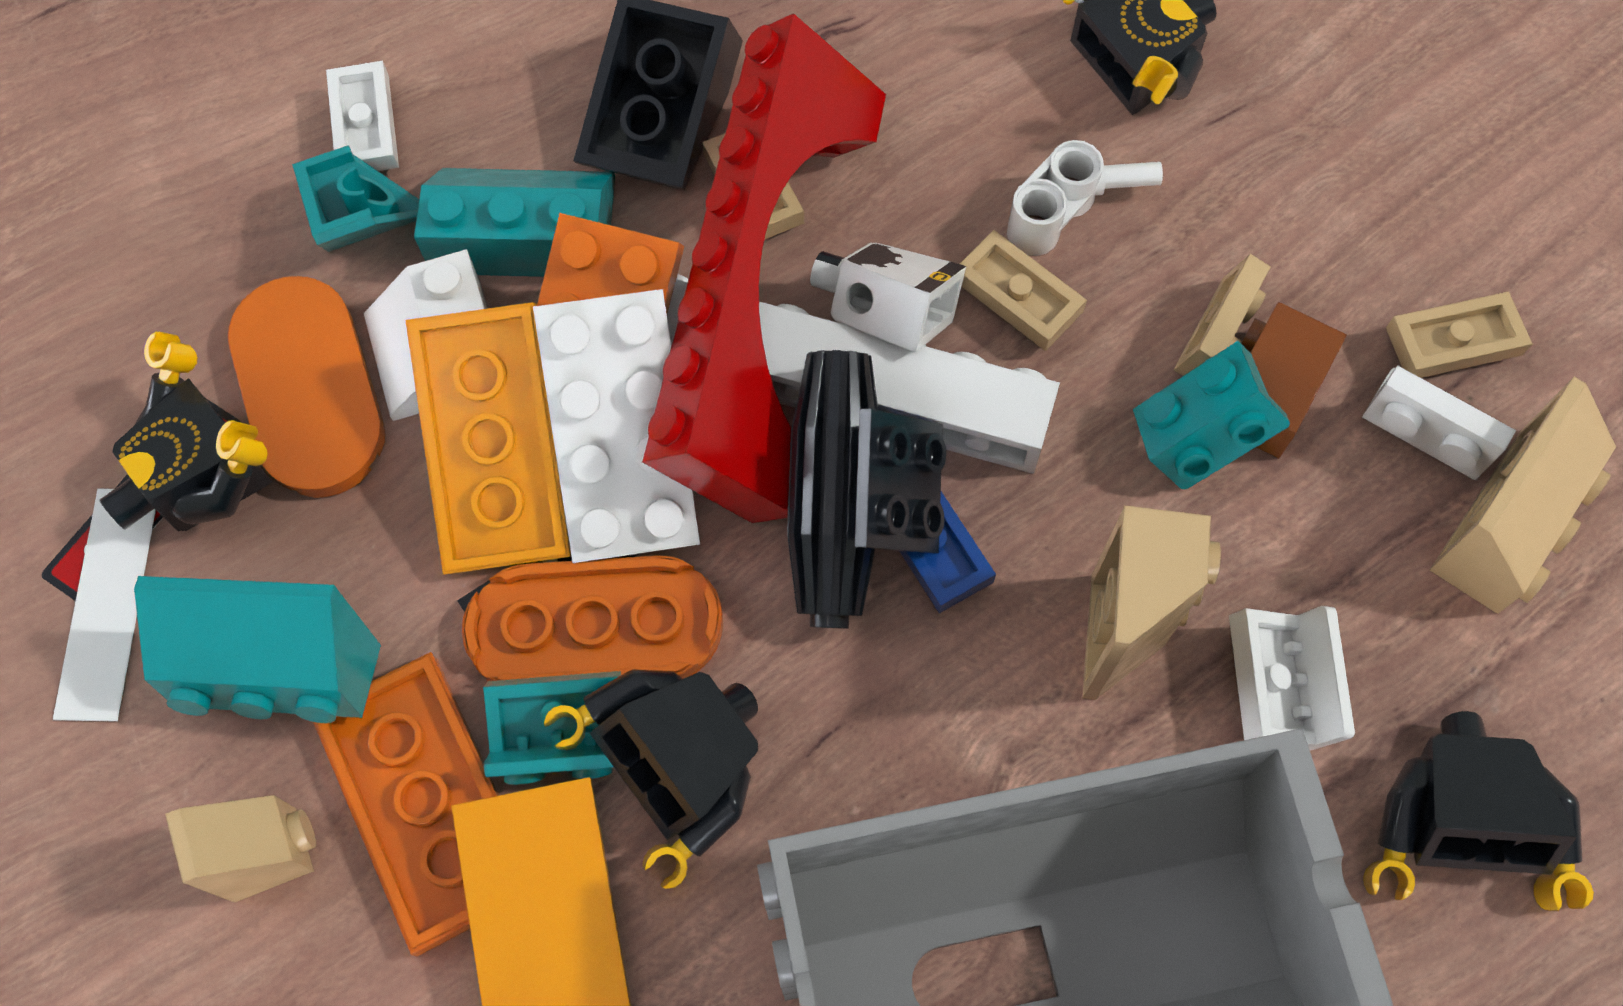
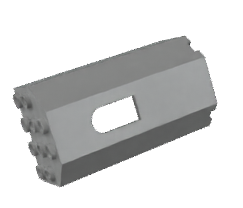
[757,728,1393,1006]

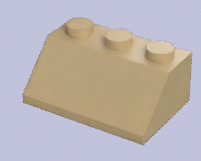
[1430,377,1616,614]
[1082,505,1221,700]

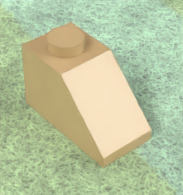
[165,795,316,903]

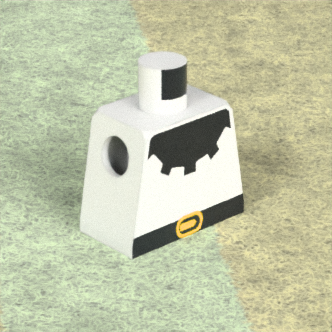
[810,243,966,352]

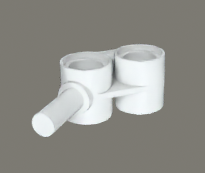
[1007,140,1163,256]

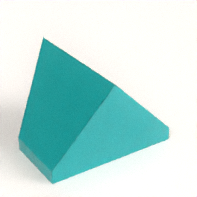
[292,145,419,252]

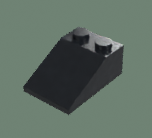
[573,0,743,190]

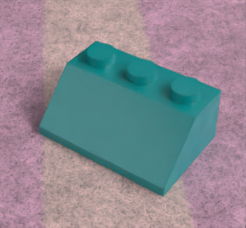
[414,168,616,277]
[134,576,381,723]

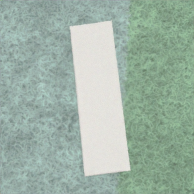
[53,489,156,722]

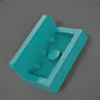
[1133,340,1290,490]
[483,671,621,785]

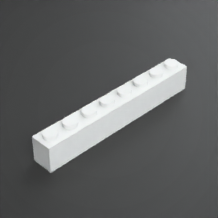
[667,274,1060,474]

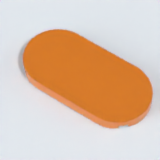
[228,276,385,498]
[462,556,723,681]

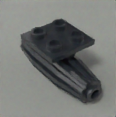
[787,350,946,629]

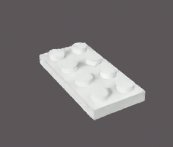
[533,289,700,563]

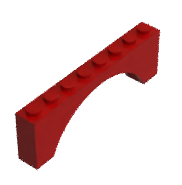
[642,13,886,523]

